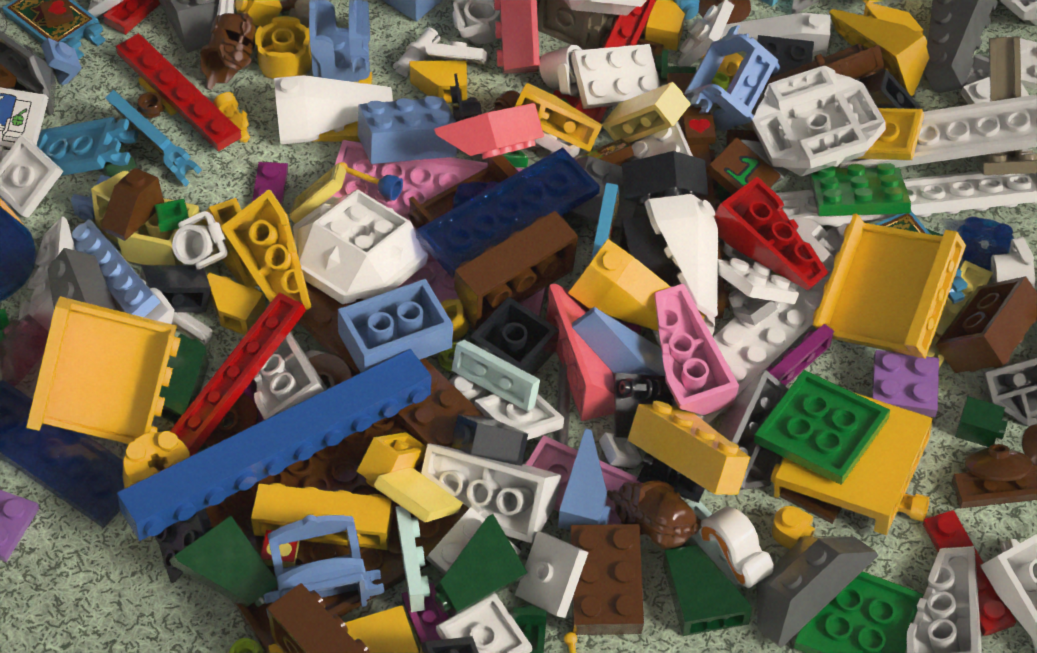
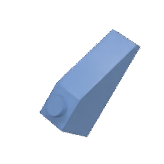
[572,307,665,376]
[558,428,611,530]

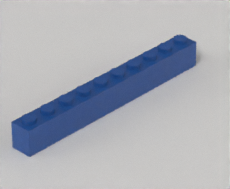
[117,349,431,541]

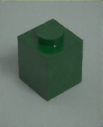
[955,396,1008,447]

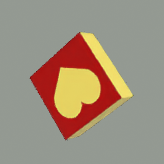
[261,530,300,567]

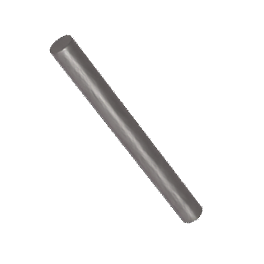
[555,360,570,446]

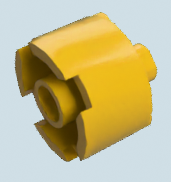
[255,16,312,79]
[123,431,190,489]

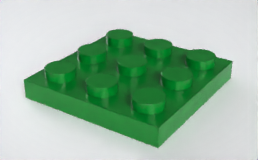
[810,163,911,216]
[754,370,890,485]
[793,571,924,653]

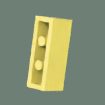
[602,82,690,143]

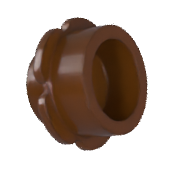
[137,92,165,118]

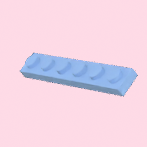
[72,218,160,317]

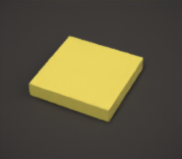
[289,163,346,224]
[374,467,463,523]

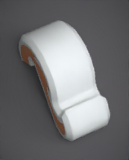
[699,506,773,588]

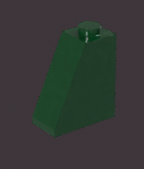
[159,334,209,425]
[434,514,527,618]
[169,516,278,607]
[663,545,752,636]

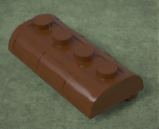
[762,43,884,94]

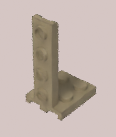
[538,0,617,50]
[976,36,1037,175]

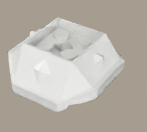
[752,66,886,176]
[293,189,428,304]

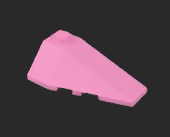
[654,283,739,415]

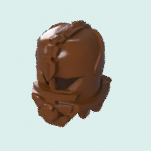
[200,13,256,90]
[607,480,702,550]

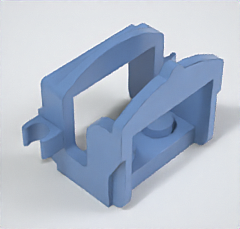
[309,0,370,82]
[684,25,780,132]
[264,515,384,617]

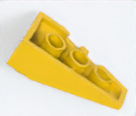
[829,9,930,96]
[221,189,311,310]
[568,239,706,332]

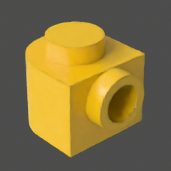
[440,299,469,340]
[772,506,815,549]

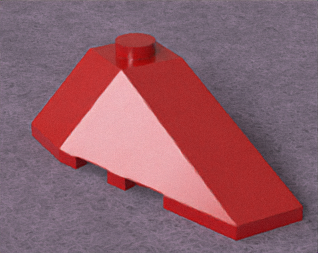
[714,177,828,291]

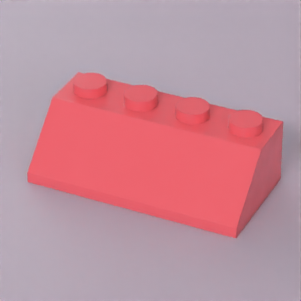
[494,0,540,74]
[434,103,544,159]
[546,284,614,421]

